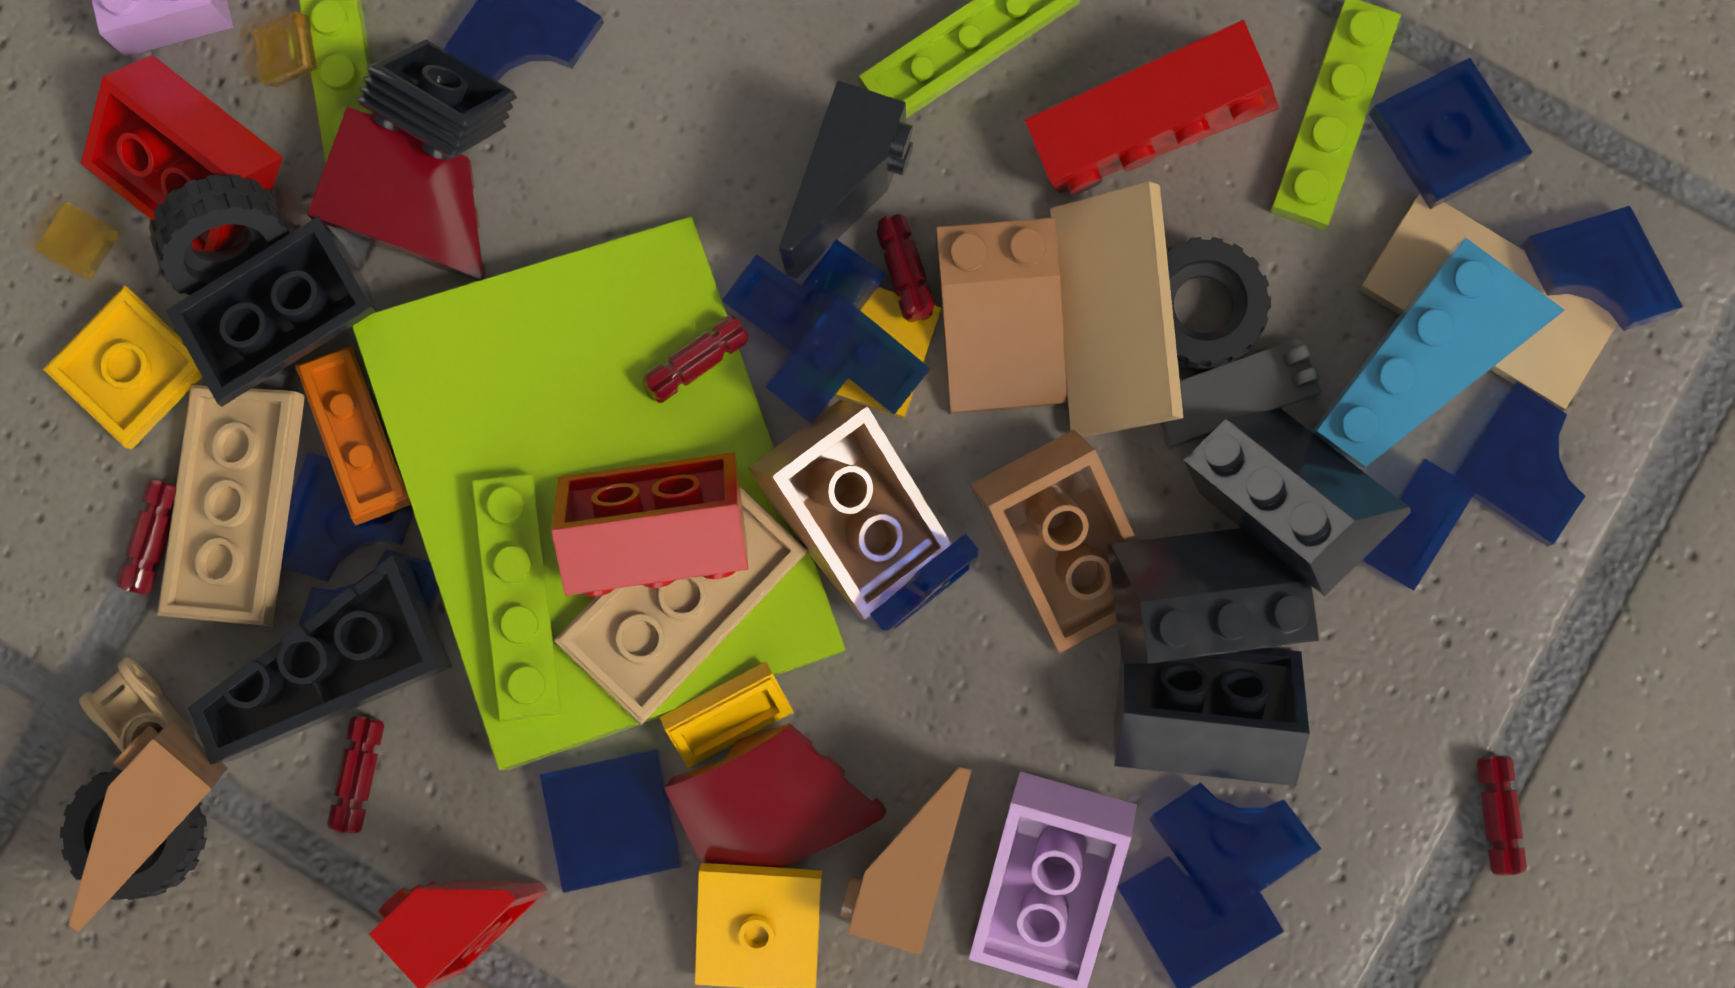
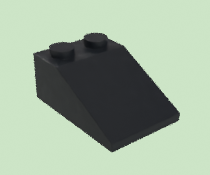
[779,80,913,279]

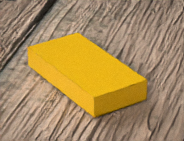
[660,661,794,768]

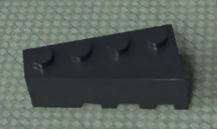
[188,555,452,765]

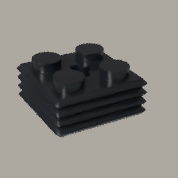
[356,39,517,160]

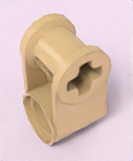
[79,657,194,752]

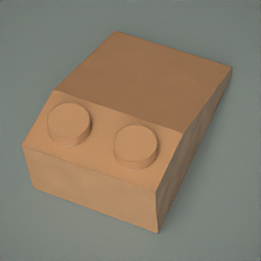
[936,217,1067,414]
[748,400,955,620]
[970,429,1137,654]
[68,720,228,933]
[840,767,972,955]

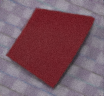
[307,107,486,281]
[664,723,887,868]

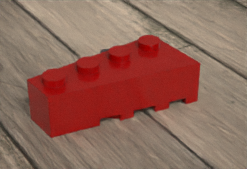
[1024,19,1279,195]

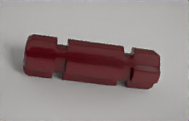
[876,214,935,322]
[642,315,749,403]
[116,480,176,595]
[327,715,384,834]
[1477,755,1527,876]

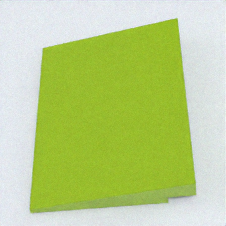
[352,216,846,771]

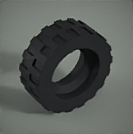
[149,174,289,295]
[1167,237,1271,372]
[60,767,207,900]

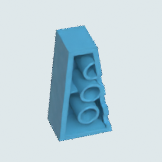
[1311,238,1565,468]

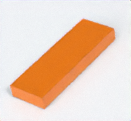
[295,346,411,526]

